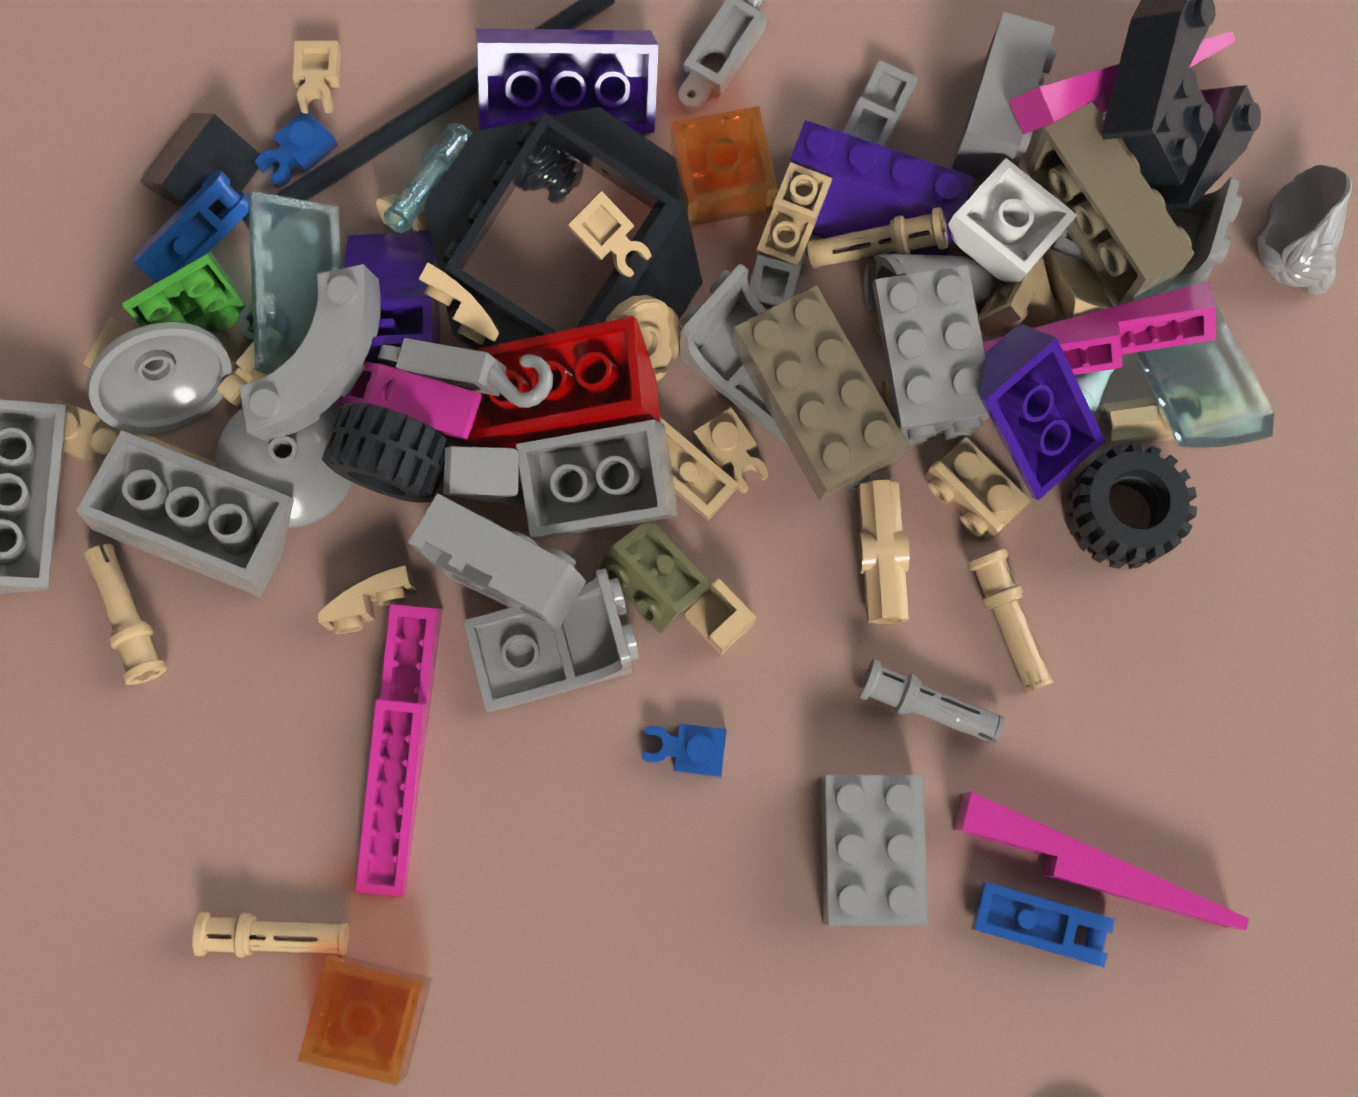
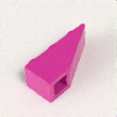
[336,361,482,439]

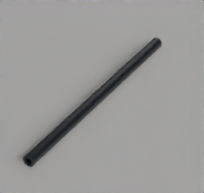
[242,0,615,235]

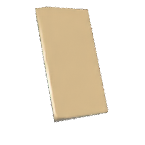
[1045,249,1114,319]

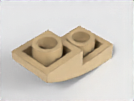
[756,162,832,266]
[419,263,499,345]
[317,565,417,634]

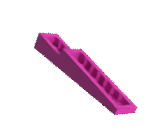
[1008,31,1236,134]
[983,281,1216,375]
[355,604,443,897]
[954,792,1249,931]

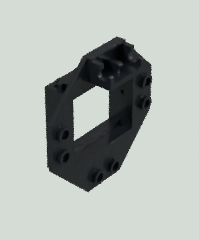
[424,107,703,349]

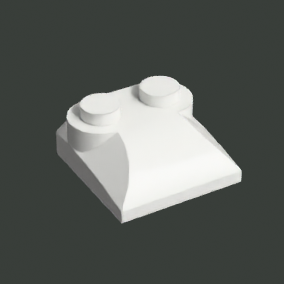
[948,158,1077,283]

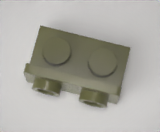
[600,521,711,633]

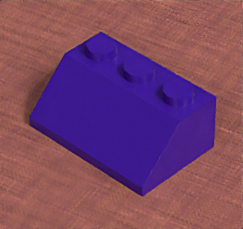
[979,323,1105,501]

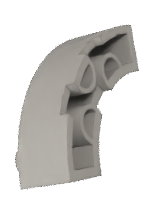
[239,264,381,442]

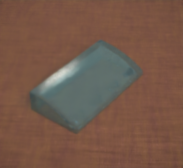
[248,191,341,375]
[1134,281,1274,448]

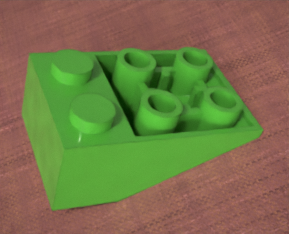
[122,252,246,333]

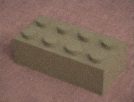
[1026,102,1195,306]
[731,285,909,501]

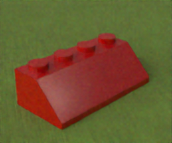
[465,316,660,450]

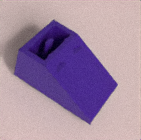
[343,231,440,363]

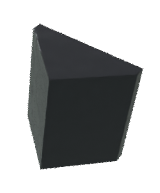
[140,113,260,216]

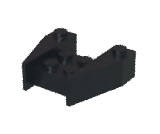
[1101,0,1261,209]

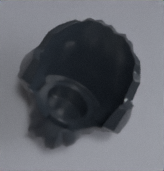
[517,140,584,204]

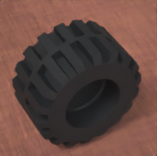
[322,403,453,503]
[1065,443,1197,569]

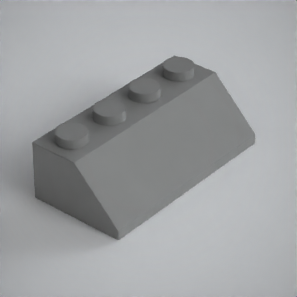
[0,399,67,594]
[76,430,294,598]

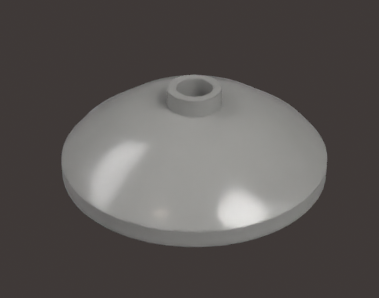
[86,322,232,434]
[216,407,353,528]

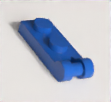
[130,170,253,283]
[971,881,1115,968]

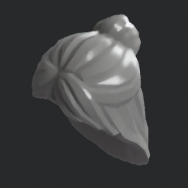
[1257,164,1352,296]

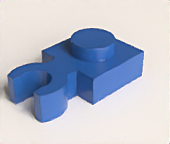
[255,112,338,188]
[642,723,727,778]

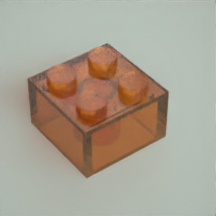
[671,106,778,226]
[298,955,432,1085]

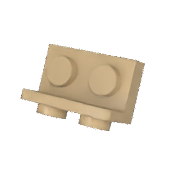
[925,437,1031,541]

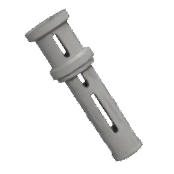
[858,659,1005,745]

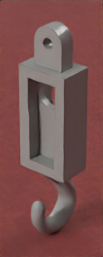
[678,0,767,112]
[378,338,553,408]

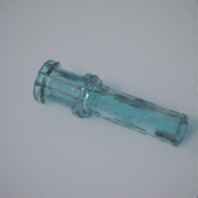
[383,123,472,233]

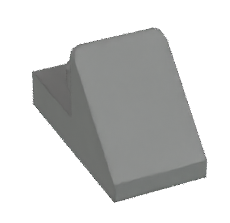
[443,446,525,507]

